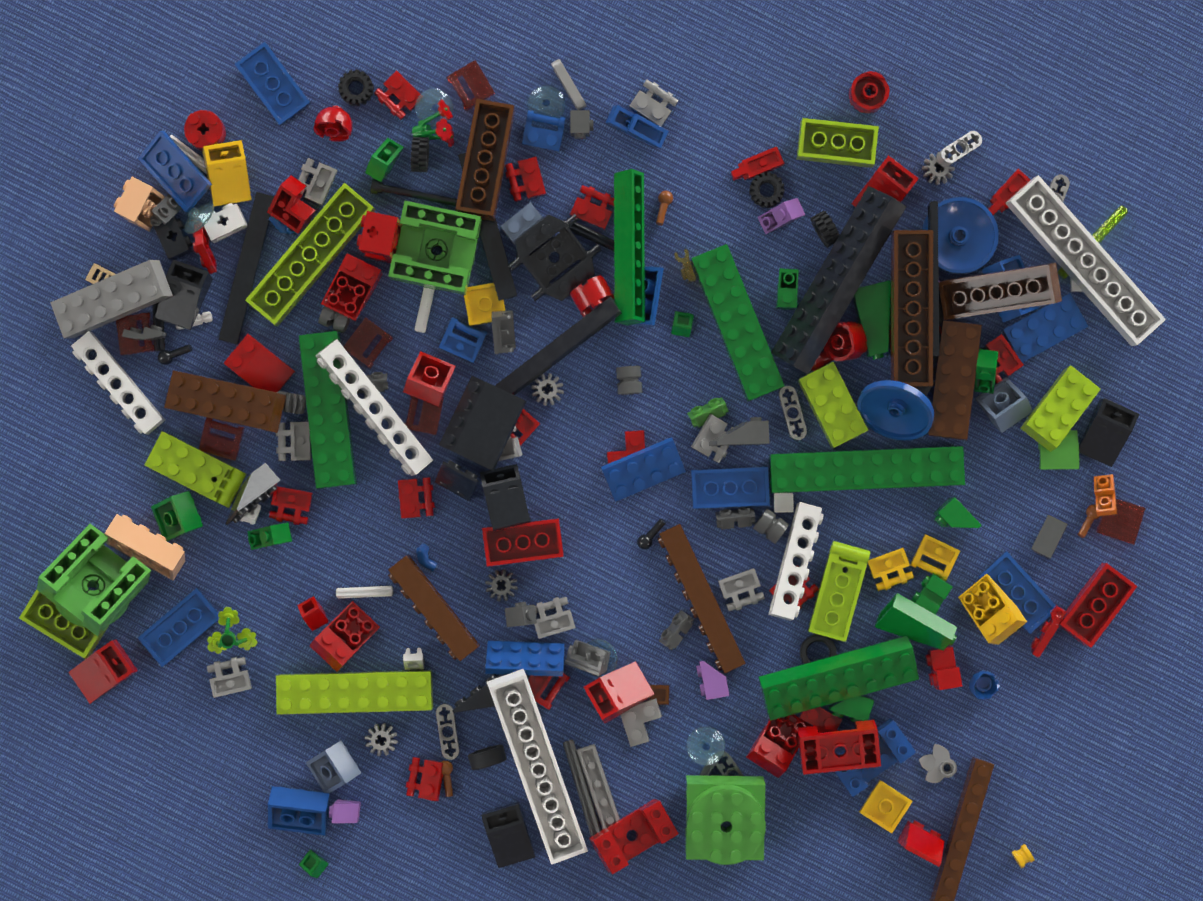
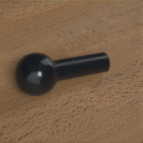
[157,344,192,365]
[637,518,666,550]

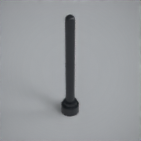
[370,179,457,206]

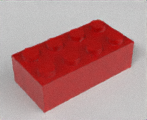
[482,518,564,566]
[1059,563,1138,648]

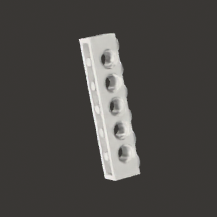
[71,331,165,435]
[768,502,824,621]

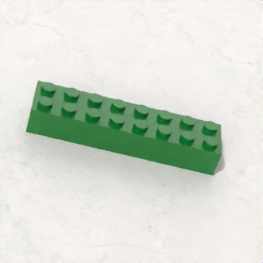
[691,244,785,402]
[299,331,357,489]
[758,636,919,721]

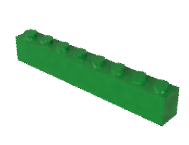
[614,169,645,326]

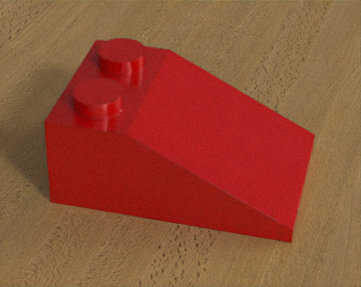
[224,334,295,393]
[897,820,945,867]

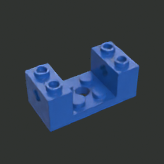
[834,718,916,797]

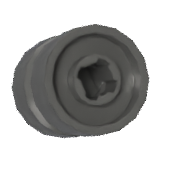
[318,306,351,334]
[616,366,643,395]
[753,509,789,544]

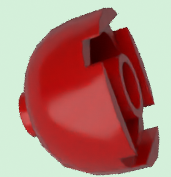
[313,106,353,142]

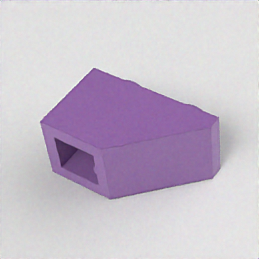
[758,198,805,234]
[696,660,729,700]
[329,799,361,823]

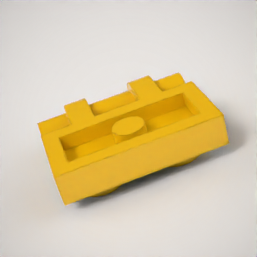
[868,548,914,591]

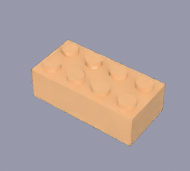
[114,177,165,232]
[104,514,185,580]

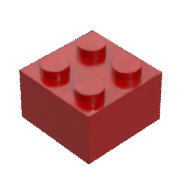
[403,351,456,407]

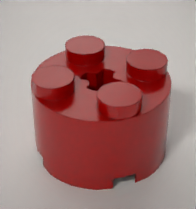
[849,71,890,113]
[184,110,226,151]
[570,275,615,317]
[823,321,867,361]

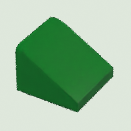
[671,311,694,337]
[299,849,328,878]

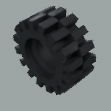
[338,69,374,106]
[411,137,429,172]
[749,172,785,208]
[810,210,840,248]

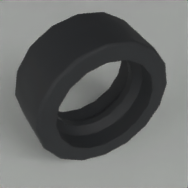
[800,635,837,664]
[468,745,507,770]

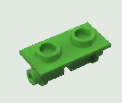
[687,397,729,428]

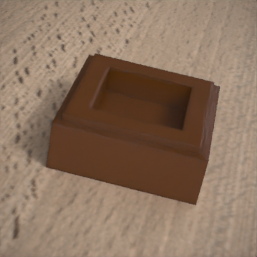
[650,684,670,705]

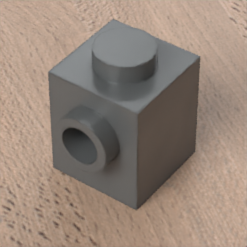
[570,110,593,139]
[505,602,537,627]

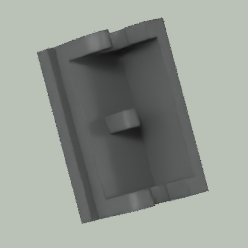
[491,310,516,354]
[1031,515,1068,560]
[565,640,611,676]

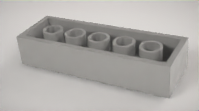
[50,260,173,338]

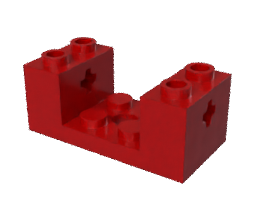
[357,211,402,263]
[797,720,881,775]
[589,799,679,875]

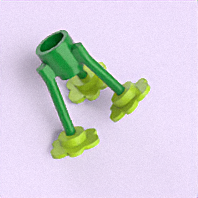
[207,607,257,654]

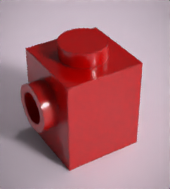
[297,596,329,631]

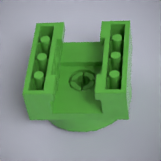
[388,201,482,295]
[37,523,151,637]
[685,775,766,865]

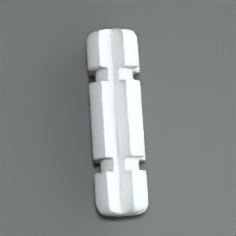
[175,311,213,330]

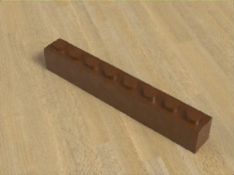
[657,524,746,673]
[930,757,995,901]

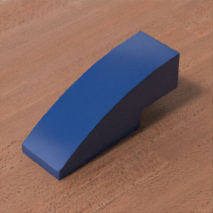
[605,105,669,148]

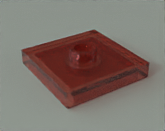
[1096,499,1146,545]

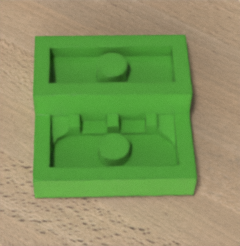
[1038,430,1079,470]

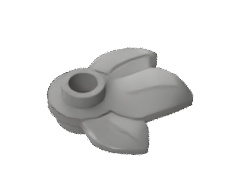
[919,744,957,783]

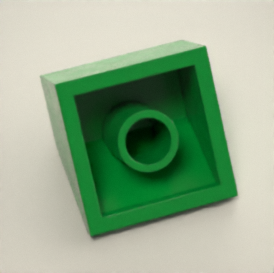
[151,491,203,541]
[933,497,982,528]

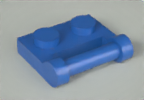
[522,110,566,152]
[439,317,488,363]

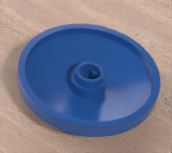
[921,197,999,274]
[857,380,934,440]

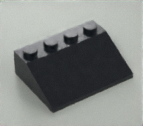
[439,376,527,471]

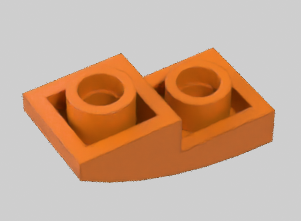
[1094,474,1117,516]

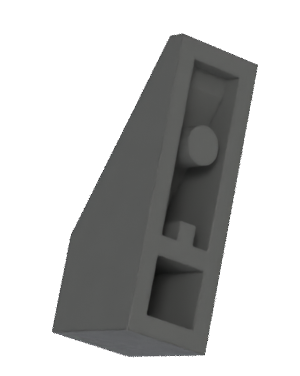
[709,417,770,446]

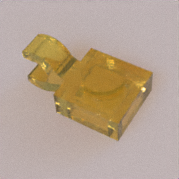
[674,249,696,284]

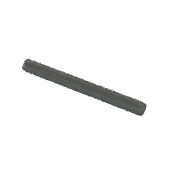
[563,740,601,836]

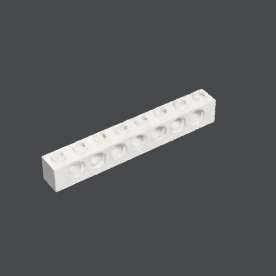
[315,339,433,476]

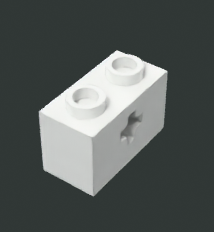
[201,203,248,243]

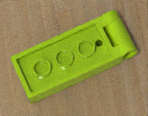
[144,431,247,508]
[808,541,870,642]

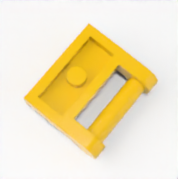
[910,534,960,581]

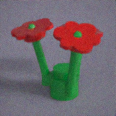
[412,99,454,147]

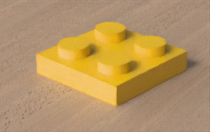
[464,283,506,326]
[859,779,913,833]

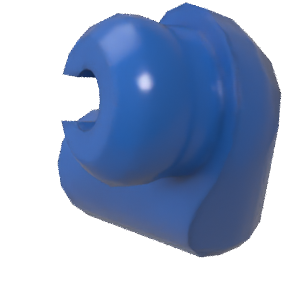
[269,216,295,234]
[416,544,438,572]

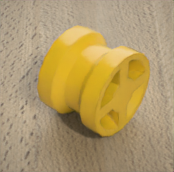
[1011,844,1035,869]

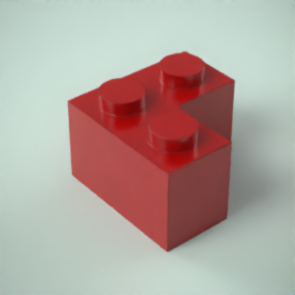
[267,175,316,234]
[925,646,962,690]

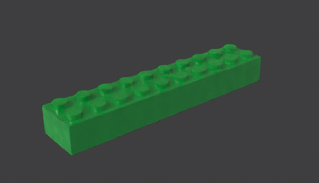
[769,446,965,493]

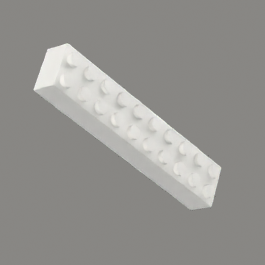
[1005,175,1166,346]
[487,669,588,865]

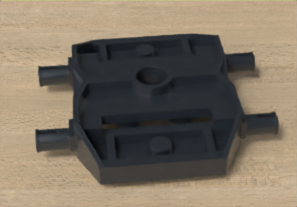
[508,214,602,302]

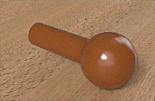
[656,190,673,226]
[1078,504,1100,538]
[441,760,453,797]

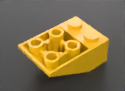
[202,140,252,207]
[958,574,1027,645]

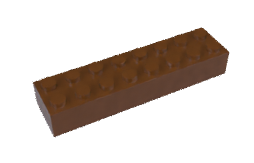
[891,230,933,386]

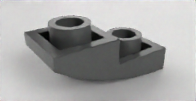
[122,325,167,341]

